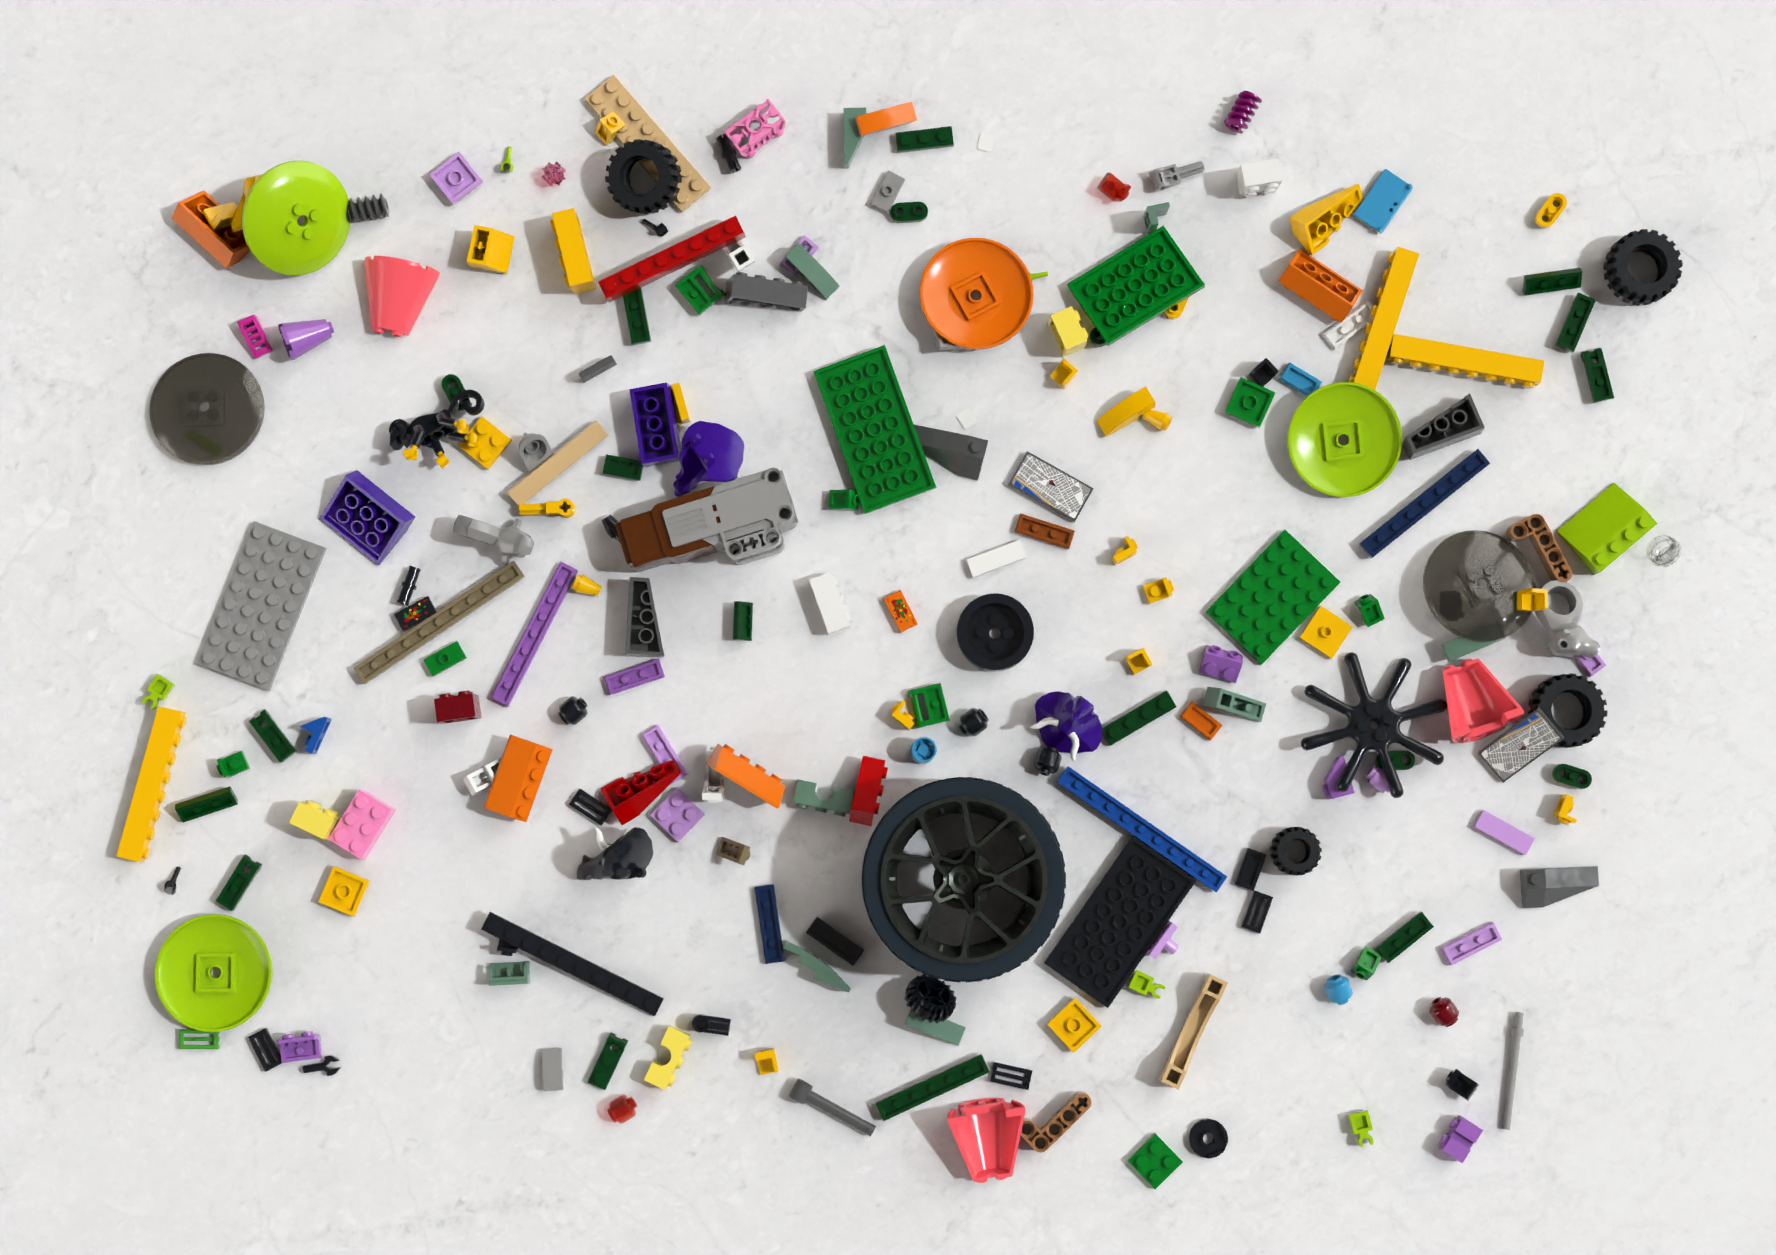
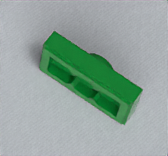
[423,641,467,677]

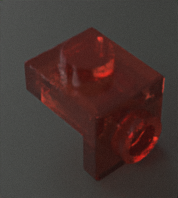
[1097,172,1131,202]

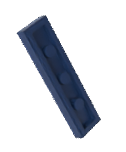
[754,884,785,964]

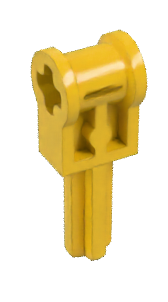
[518,498,576,518]

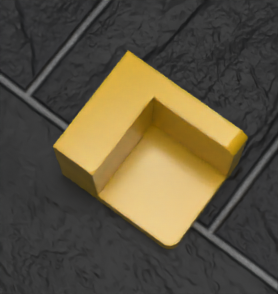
[1050,358,1078,388]
[1517,588,1548,612]
[1124,648,1152,675]
[754,1048,779,1075]

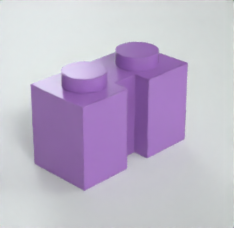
[1439,1115,1483,1163]

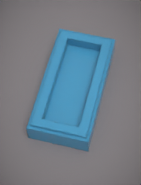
[1279,362,1322,396]

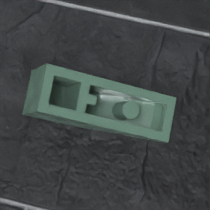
[843,107,866,169]
[1203,687,1266,722]

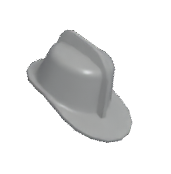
[519,433,553,471]

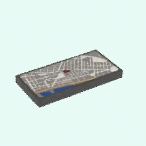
[1008,451,1094,522]
[1478,707,1564,783]

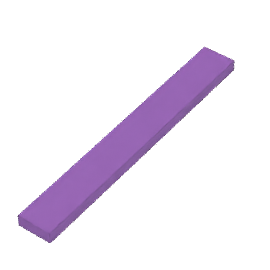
[491,562,578,707]

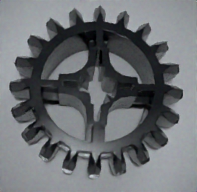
[904,974,956,1024]

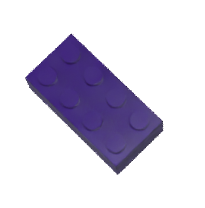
[629,382,681,467]

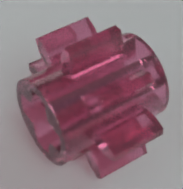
[542,162,566,186]

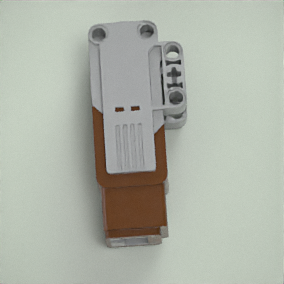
[615,468,798,572]

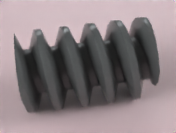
[348,193,389,222]

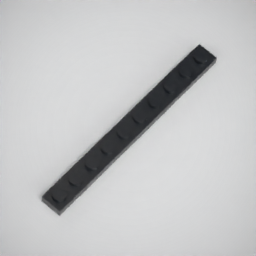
[481,911,664,1016]

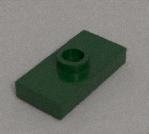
[603,454,644,481]
[733,601,753,641]

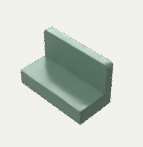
[1143,202,1170,234]

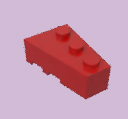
[849,756,888,826]

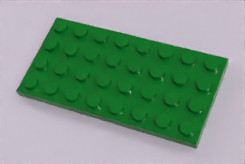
[813,345,937,514]

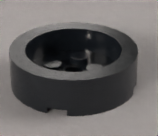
[957,593,1034,672]

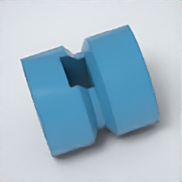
[910,737,937,764]

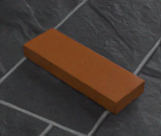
[1015,513,1075,549]

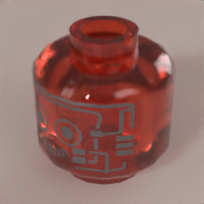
[607,1094,638,1124]

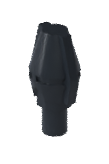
[602,515,621,544]

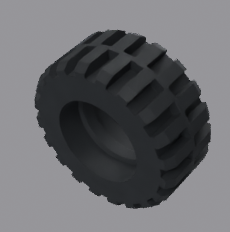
[605,139,682,214]
[1603,229,1683,306]
[1528,673,1608,748]

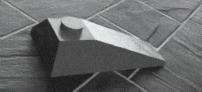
[914,425,988,481]

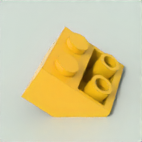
[467,225,515,274]

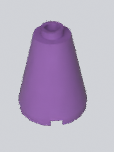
[278,319,334,361]

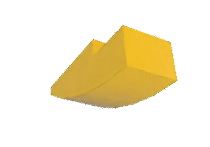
[1096,386,1156,437]

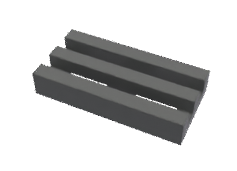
[579,355,617,383]

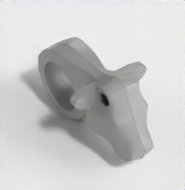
[453,515,534,565]
[1535,580,1600,658]

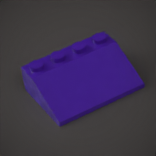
[319,470,415,565]

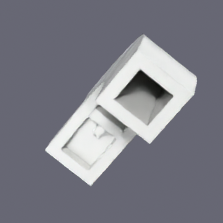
[709,216,755,272]
[702,746,725,803]

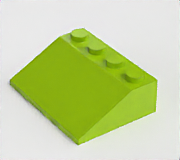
[1556,483,1658,575]

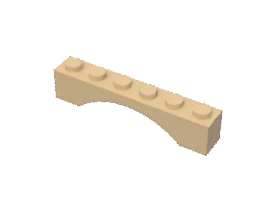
[1159,973,1228,1090]

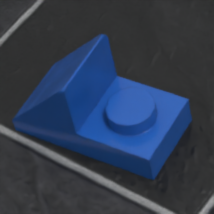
[299,717,332,754]

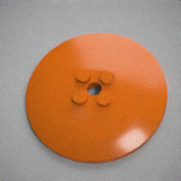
[919,238,1034,350]

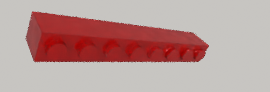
[598,216,746,303]

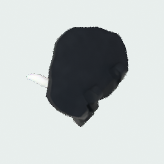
[577,827,653,880]

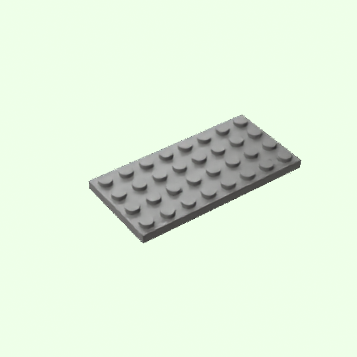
[197,521,327,691]

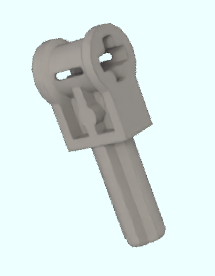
[1149,161,1205,192]

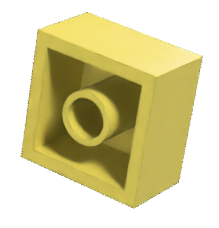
[1048,306,1089,357]
[289,800,341,840]

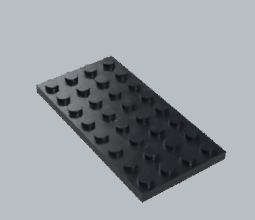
[1044,836,1196,1008]

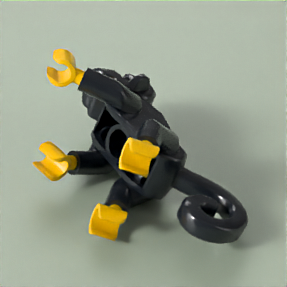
[389,389,485,469]

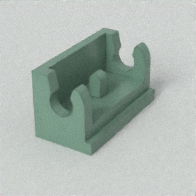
[489,961,530,986]

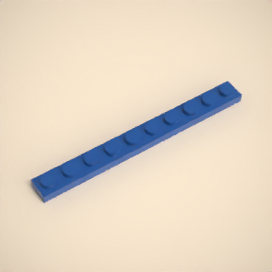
[1057,766,1227,893]

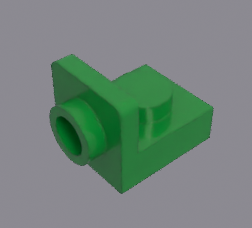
[829,489,860,511]
[1354,594,1385,627]
[217,751,250,778]
[1350,946,1382,980]

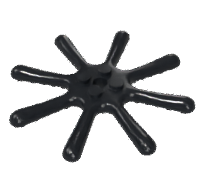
[1301,652,1447,798]

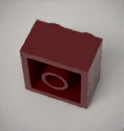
[434,690,482,724]

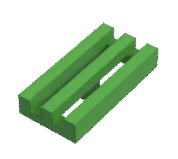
[179,1029,220,1049]

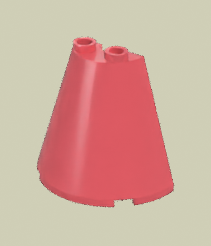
[364,256,440,337]
[1442,658,1525,743]
[947,1098,1025,1183]

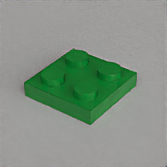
[1225,377,1275,428]
[1127,1133,1183,1189]

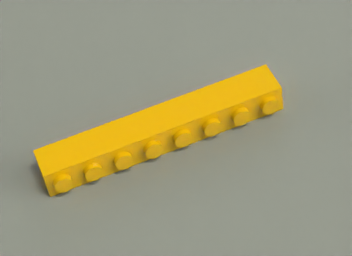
[1348,247,1419,390]
[1386,334,1544,388]
[116,706,187,862]

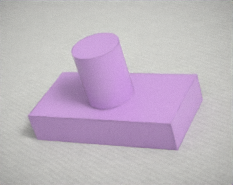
[1147,921,1178,959]

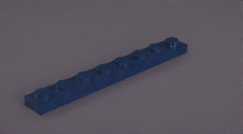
[1359,449,1490,558]

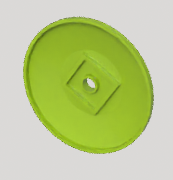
[242,161,351,276]
[1287,382,1402,497]
[155,914,273,1032]

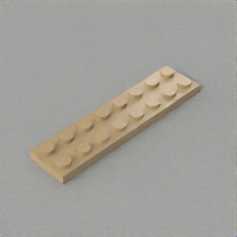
[585,75,711,212]

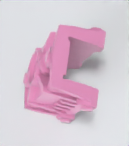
[724,99,786,158]

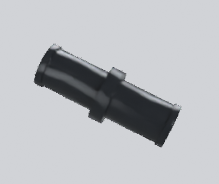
[716,134,741,173]
[397,566,421,606]

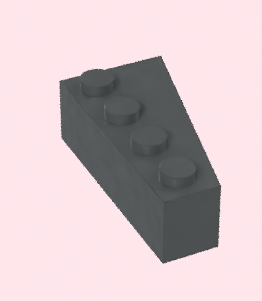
[724,272,808,312]
[1403,394,1485,460]
[625,577,664,657]

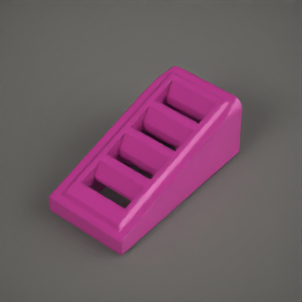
[237,315,273,359]

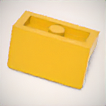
[203,202,237,230]
[671,383,691,426]

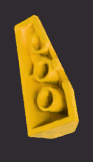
[1289,184,1363,255]

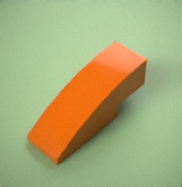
[855,102,917,136]

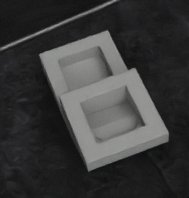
[542,1048,564,1091]

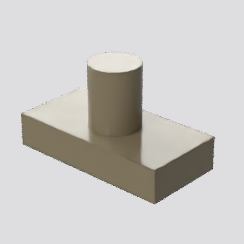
[715,837,750,865]

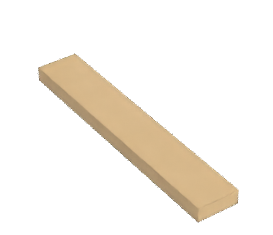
[506,420,608,506]

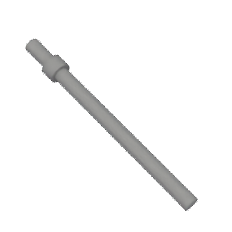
[1502,1012,1524,1130]

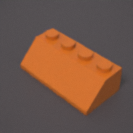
[172,190,250,269]
[1278,249,1363,323]
[483,734,553,822]
[705,744,785,809]

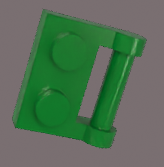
[675,265,726,316]
[907,683,950,729]

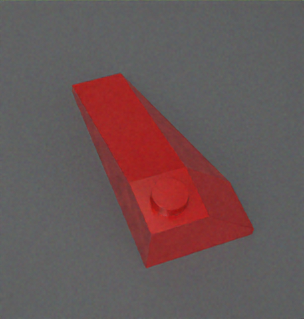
[601,760,681,825]

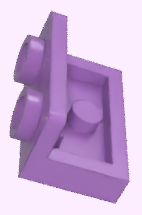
[1199,645,1243,683]
[277,1031,322,1063]

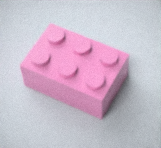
[328,789,396,859]

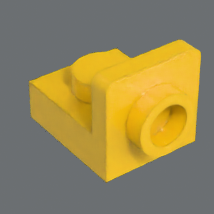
[594,112,625,145]
[1112,536,1138,565]
[1143,577,1174,604]
[891,700,915,730]
[1553,794,1577,825]

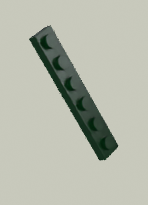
[875,1054,990,1121]

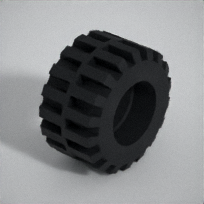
[1270,827,1322,876]

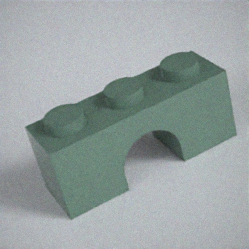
[793,779,855,817]

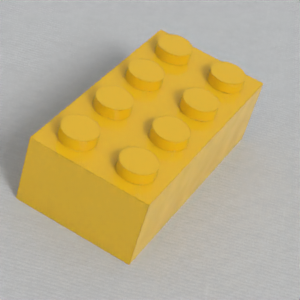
[550,208,597,294]

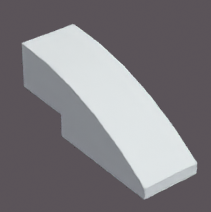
[463,758,501,796]

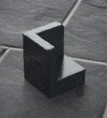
[1249,358,1279,387]

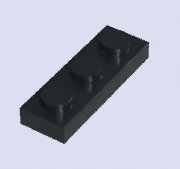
[806,917,864,966]

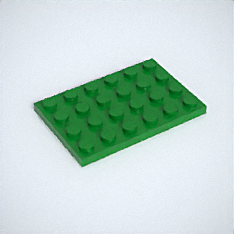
[1067,225,1205,346]
[1206,530,1340,665]

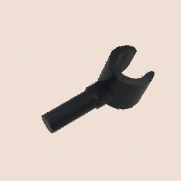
[642,219,668,237]
[164,866,181,895]

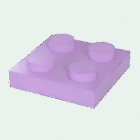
[429,152,483,205]
[651,787,705,842]

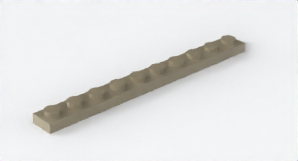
[354,560,525,684]

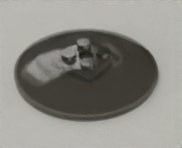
[149,353,265,465]
[1423,530,1536,642]

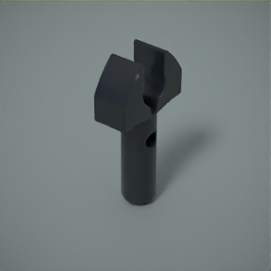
[302,1055,341,1076]

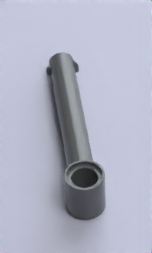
[788,1078,876,1137]

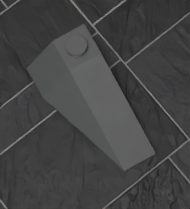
[1520,866,1599,908]

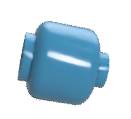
[1324,974,1353,1005]

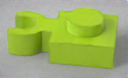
[142,674,175,710]
[1128,970,1165,999]
[1348,1110,1373,1147]

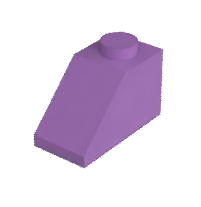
[1322,756,1354,799]

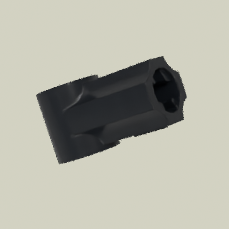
[692,1014,731,1036]

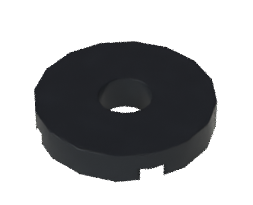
[1189,1118,1228,1158]

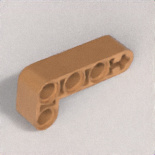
[1506,514,1572,582]
[1021,1092,1092,1153]

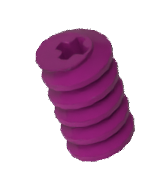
[1224,91,1262,134]

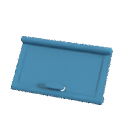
[1353,169,1413,234]

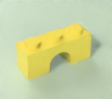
[644,1025,692,1090]

